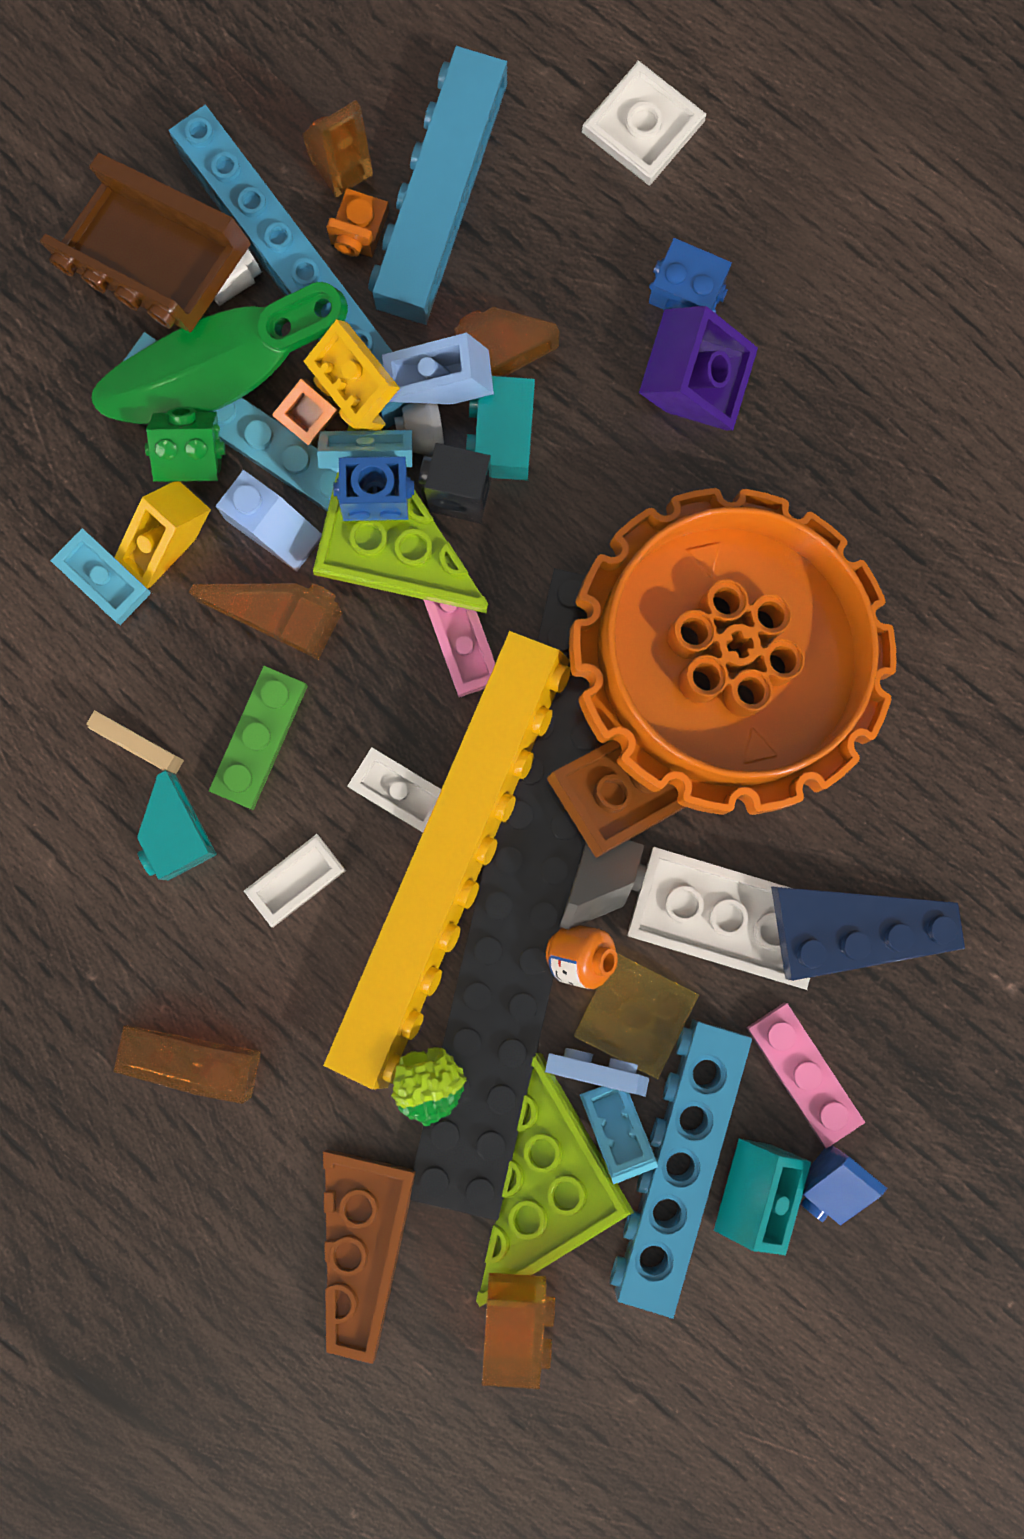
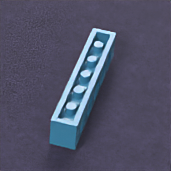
[610,1019,753,1319]

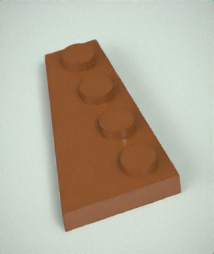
[323,1149,416,1364]

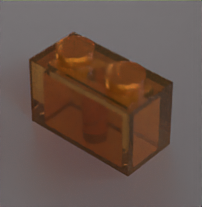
[482,1273,555,1389]

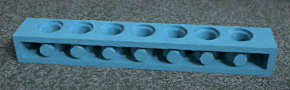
[169,104,408,430]

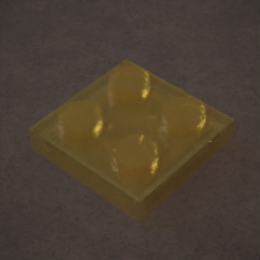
[573,953,699,1079]

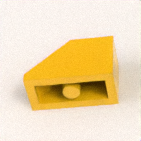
[114,481,211,589]

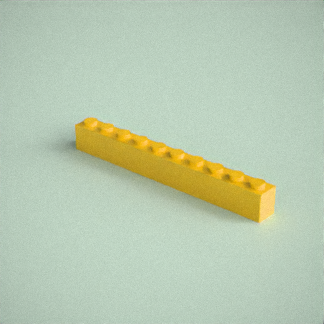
[323,631,570,1090]

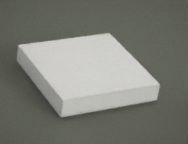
[582,60,706,186]

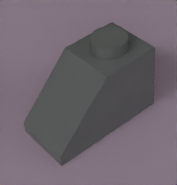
[560,840,647,930]

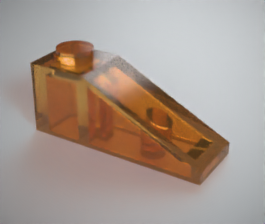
[303,100,373,197]
[189,583,342,660]
[114,1025,261,1104]

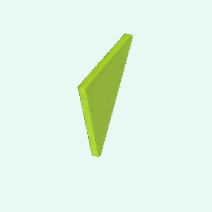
[313,425,488,613]
[476,1053,634,1307]

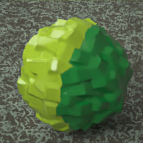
[391,1047,466,1126]

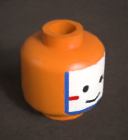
[546,925,618,989]

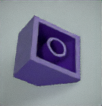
[639,306,758,431]

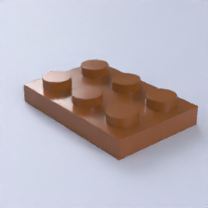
[547,740,686,858]

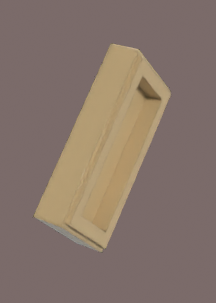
[86,710,184,774]

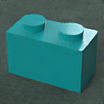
[466,376,535,481]
[714,1139,811,1255]

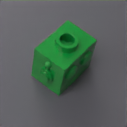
[145,407,225,482]

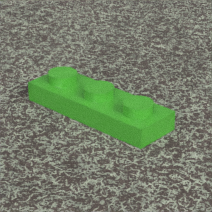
[209,666,308,810]

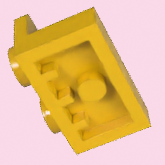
[304,319,400,431]

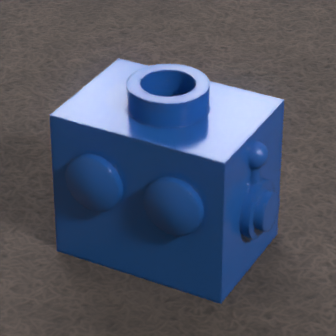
[649,238,732,313]
[333,456,414,521]

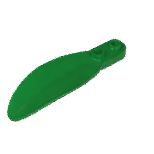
[92,282,348,424]

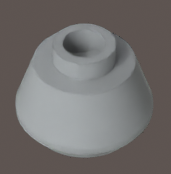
[394,403,444,457]

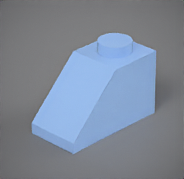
[382,333,494,404]
[216,470,322,572]

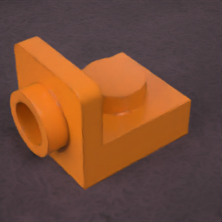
[326,188,390,258]

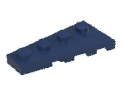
[771,886,965,981]

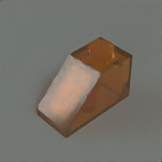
[454,307,560,377]

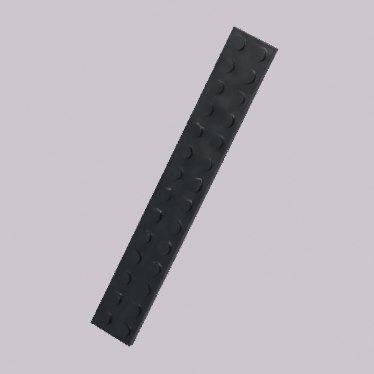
[410,568,608,1221]

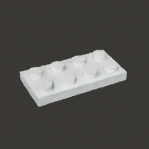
[626,847,810,990]

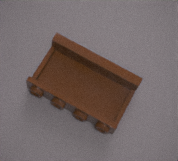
[40,152,251,333]

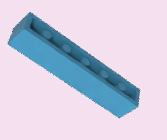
[368,46,507,325]

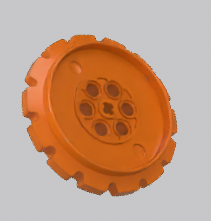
[569,488,896,815]

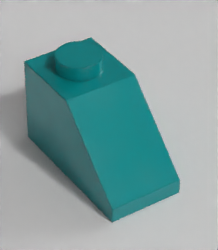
[137,771,217,881]

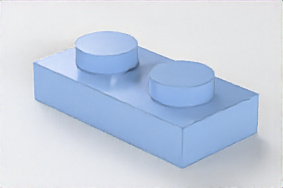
[545,1048,649,1097]

